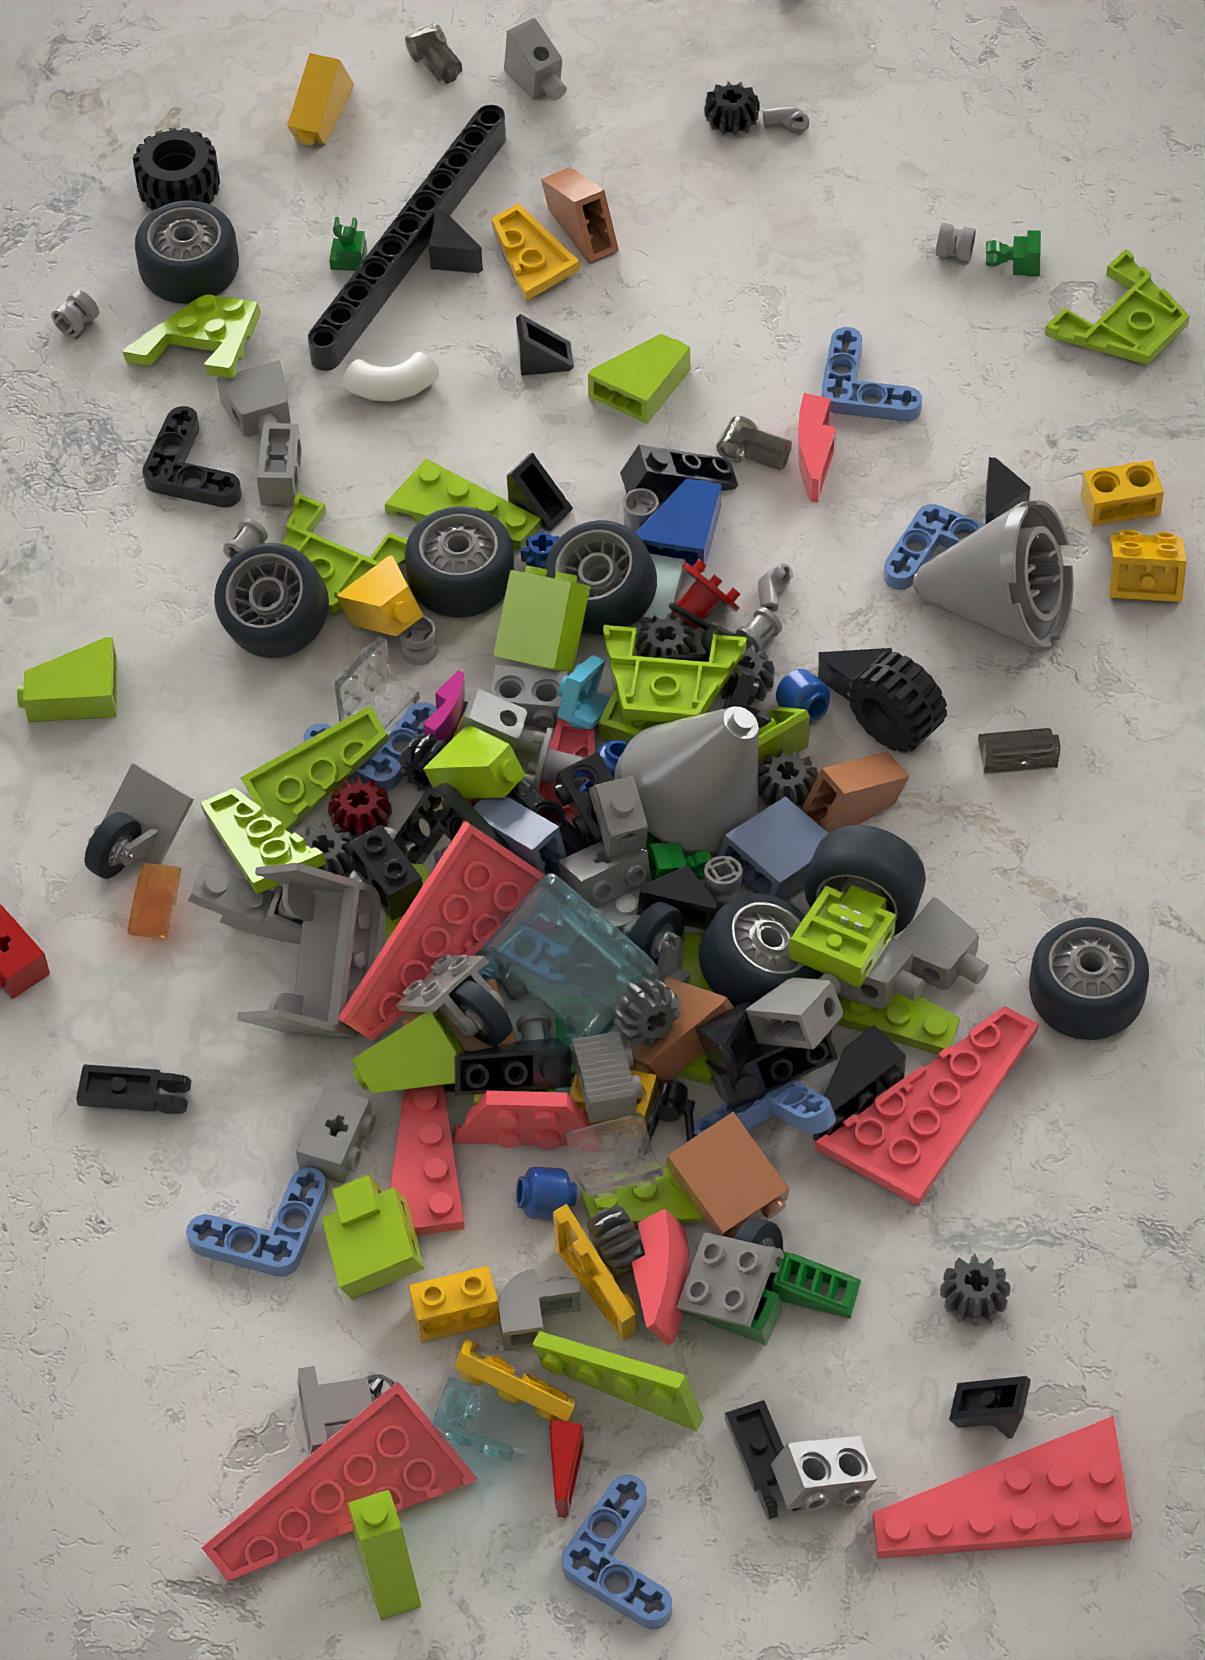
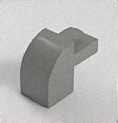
[499,1269,581,1351]

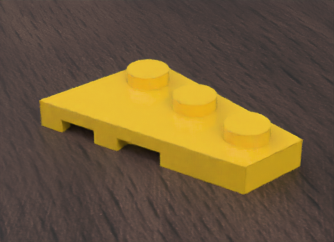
[492,203,580,301]
[553,1204,638,1341]
[454,1337,576,1422]

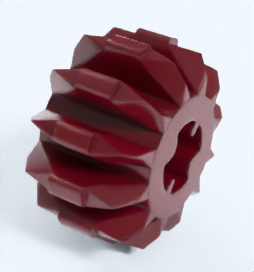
[328,777,392,838]

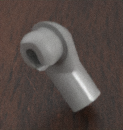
[763,106,809,133]
[758,563,793,613]

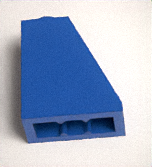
[636,479,721,572]

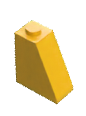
[287,53,354,146]
[336,556,423,637]

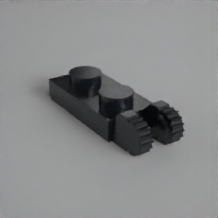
[76,1064,192,1114]
[725,1400,802,1520]

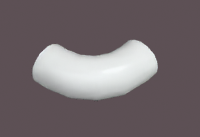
[342,352,439,401]

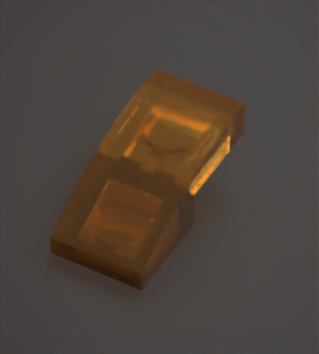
[127,863,181,939]

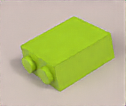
[493,565,590,672]

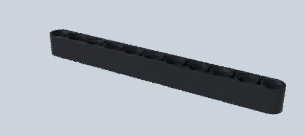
[308,104,506,371]

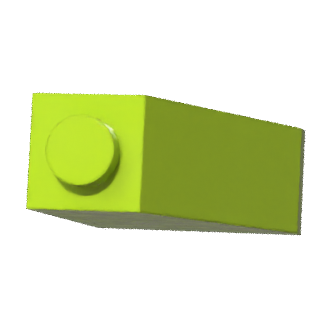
[588,334,691,424]
[17,637,117,722]
[423,725,526,800]
[351,1009,466,1093]
[348,1490,421,1620]

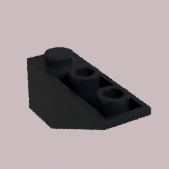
[620,445,738,503]
[813,1025,906,1141]
[705,1033,838,1110]
[454,1038,571,1096]

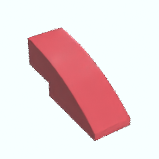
[798,393,836,502]
[631,1209,689,1345]

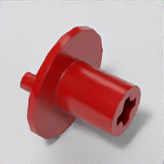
[672,559,741,630]

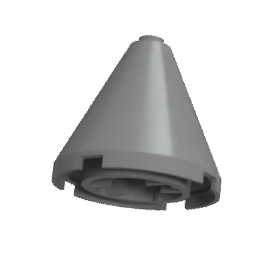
[913,500,1074,648]
[614,706,758,858]

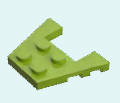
[1045,249,1190,365]
[122,294,261,379]
[281,493,407,615]
[603,625,746,723]

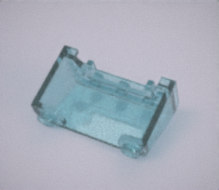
[478,873,659,1051]

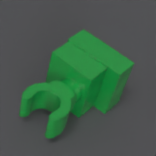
[329,217,367,271]
[986,230,1041,276]
[648,843,712,881]

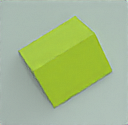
[758,706,810,768]

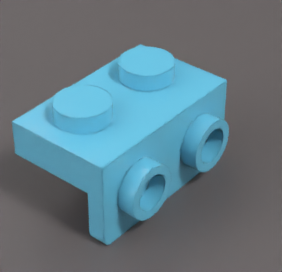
[557,655,610,729]

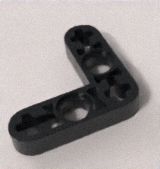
[142,406,242,508]
[393,783,510,864]

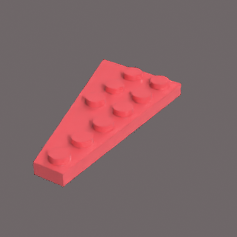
[337,821,558,1041]
[815,1006,1039,1206]
[201,1382,478,1581]
[873,1415,1133,1558]

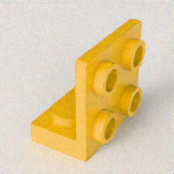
[1109,530,1186,602]

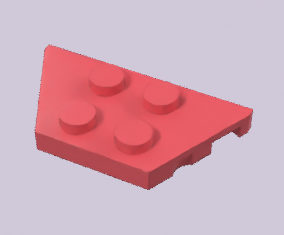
[453,1091,606,1149]

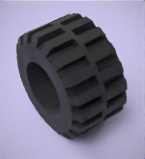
[133,128,220,210]
[847,652,947,753]

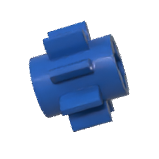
[520,532,559,569]

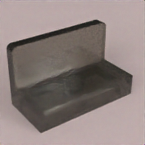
[978,728,1061,774]

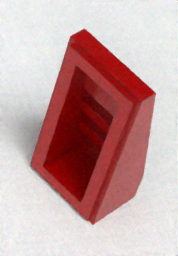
[549,1419,584,1518]

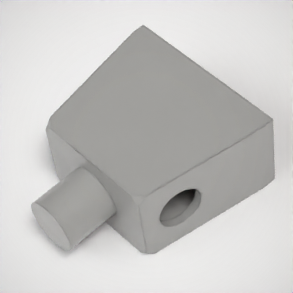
[504,18,567,101]
[217,360,291,437]
[458,687,541,756]
[589,775,648,858]
[897,897,989,990]
[837,937,925,1009]
[745,973,843,1049]

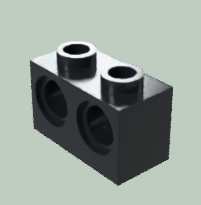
[554,751,614,845]
[349,825,423,921]

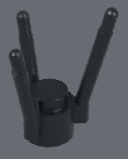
[663,602,737,662]
[633,1080,695,1165]

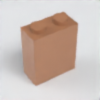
[666,1112,790,1239]

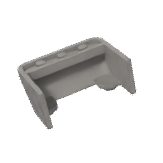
[237,863,381,1037]

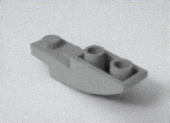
[188,863,303,945]

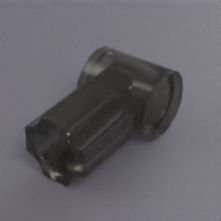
[405,23,462,84]
[716,416,792,470]

